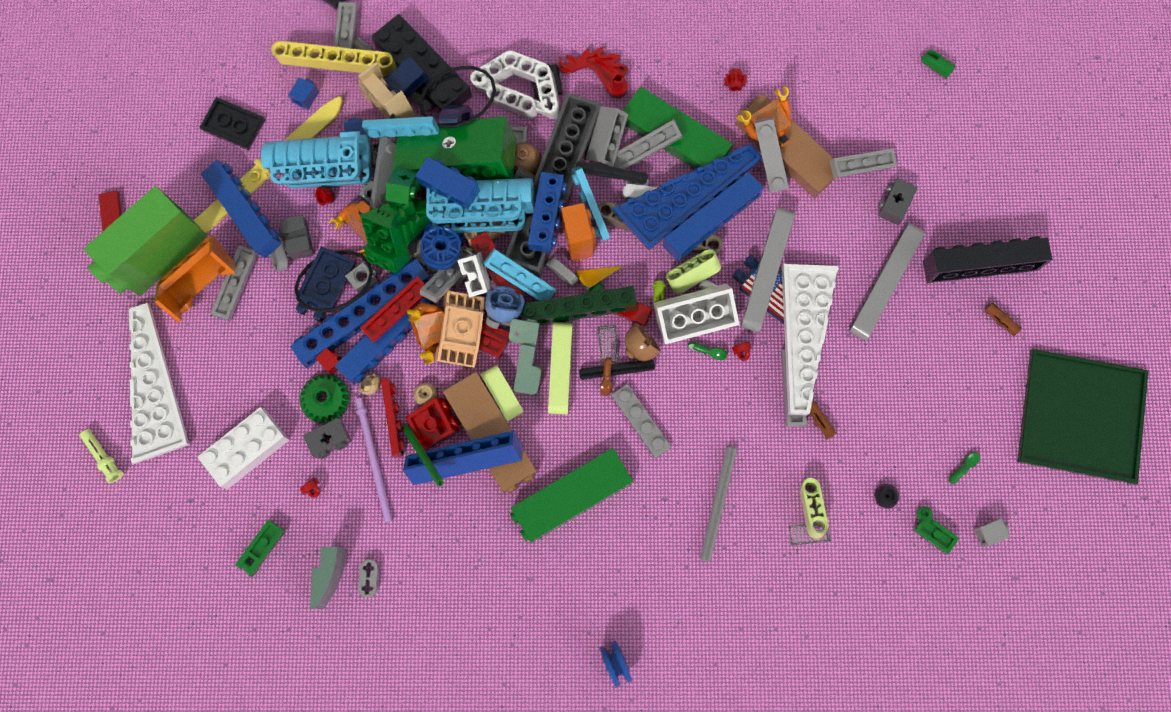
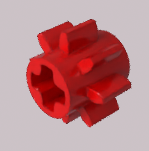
[724,69,747,92]

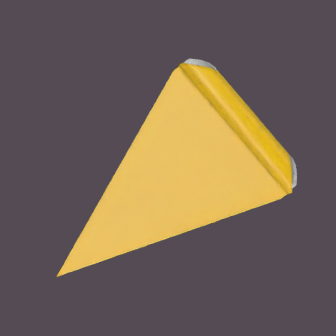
[577,266,623,290]

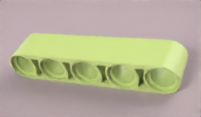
[548,322,573,415]

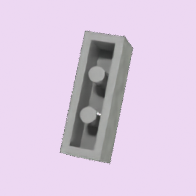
[585,106,628,167]

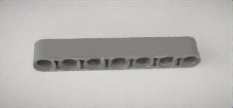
[740,207,795,333]
[849,223,926,341]

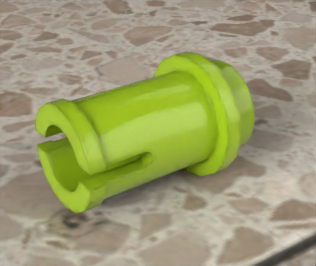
[652,281,667,303]

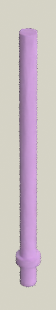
[355,398,393,523]

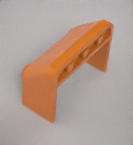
[155,235,235,323]

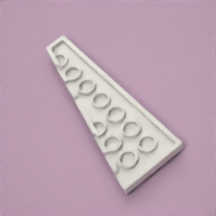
[782,264,838,415]
[129,303,190,464]

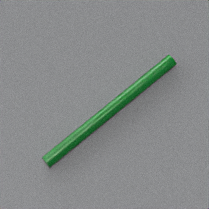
[402,424,444,487]

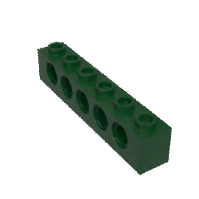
[521,286,638,325]

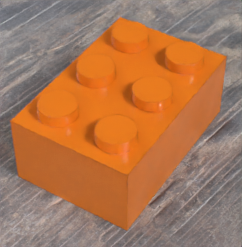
[561,203,596,262]

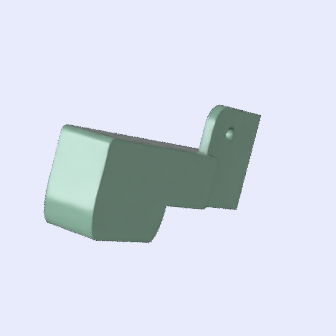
[509,319,542,394]

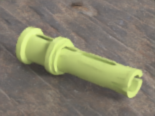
[79,429,124,484]

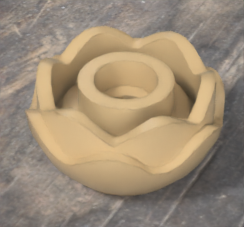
[359,373,381,395]
[413,383,437,406]

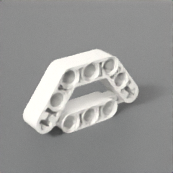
[470,51,561,119]

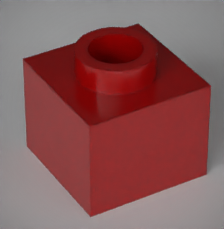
[315,348,342,375]

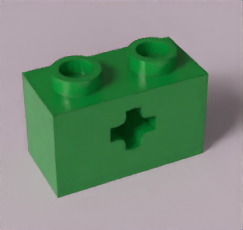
[385,168,420,205]

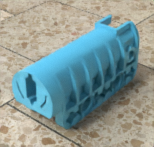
[261,131,372,189]
[426,178,535,233]

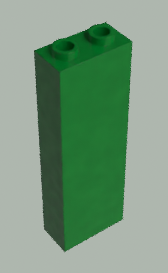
[623,86,733,170]
[510,448,633,543]

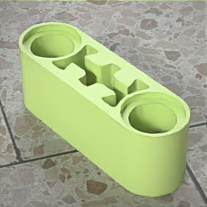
[666,249,721,294]
[480,365,524,422]
[800,478,828,539]

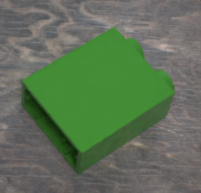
[83,185,208,296]

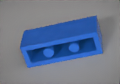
[415,157,480,210]

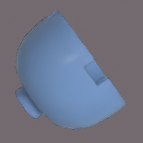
[485,286,525,323]

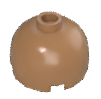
[513,142,542,177]
[624,323,661,362]

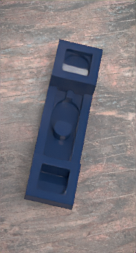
[438,105,474,123]

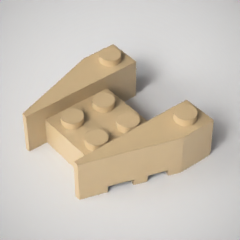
[358,62,418,119]

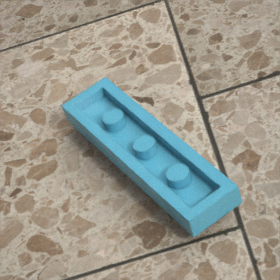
[362,116,440,138]
[571,166,610,241]
[483,248,557,301]

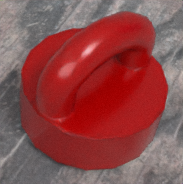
[315,186,335,205]
[732,341,752,361]
[300,478,320,498]

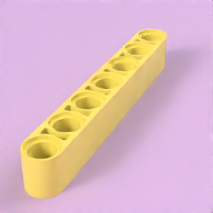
[271,41,397,76]

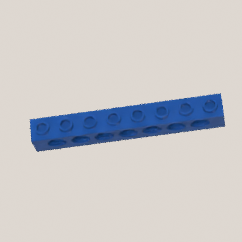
[290,259,430,368]

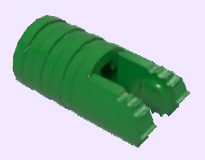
[921,49,957,79]

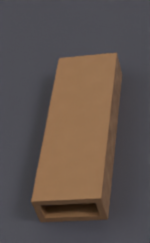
[735,94,836,198]
[443,372,537,494]

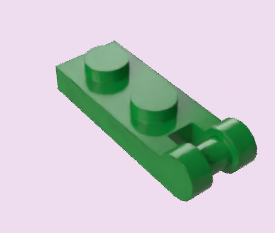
[235,520,286,577]

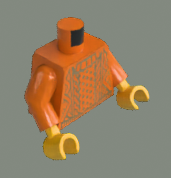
[737,86,792,147]
[329,201,372,256]
[407,302,444,364]

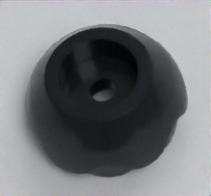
[874,484,899,509]

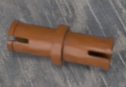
[984,302,1022,337]
[810,401,837,440]

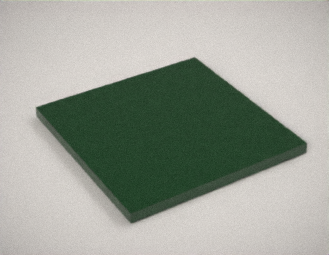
[1017,349,1149,485]

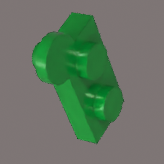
[913,506,959,555]

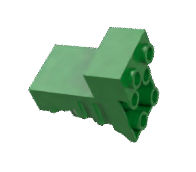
[360,197,432,274]

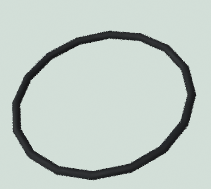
[419,66,496,128]
[294,250,373,312]

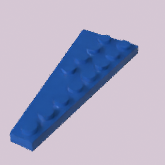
[612,144,762,250]

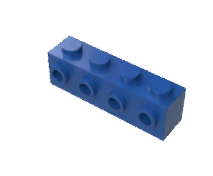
[528,172,567,253]

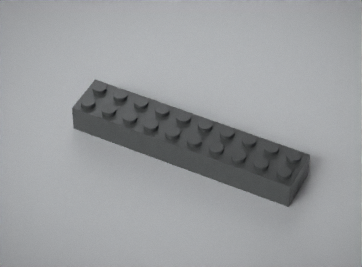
[505,93,602,278]

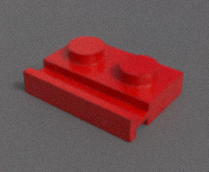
[479,320,509,359]

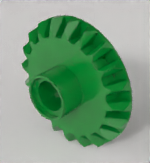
[299,374,350,423]

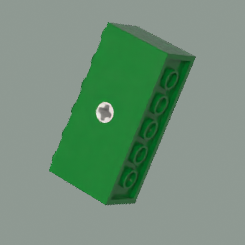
[392,116,517,192]

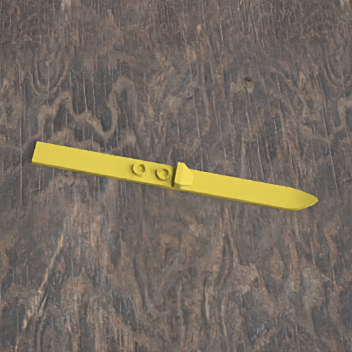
[193,96,343,234]

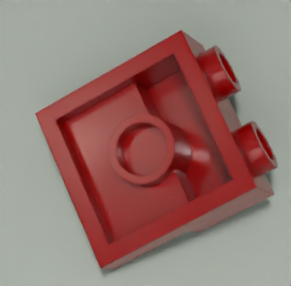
[406,397,460,450]

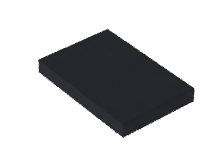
[199,97,265,151]

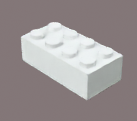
[653,284,740,344]
[198,407,289,489]

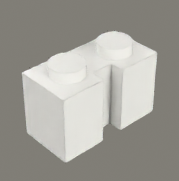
[457,252,492,297]

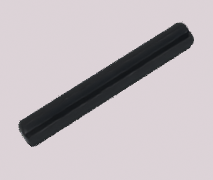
[575,161,648,184]
[579,359,655,380]

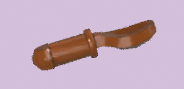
[600,357,613,396]

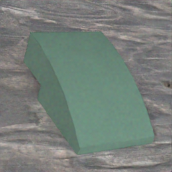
[310,547,346,609]

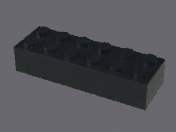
[371,13,472,113]
[923,236,1053,283]

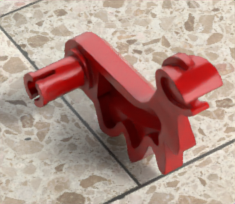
[558,47,629,98]

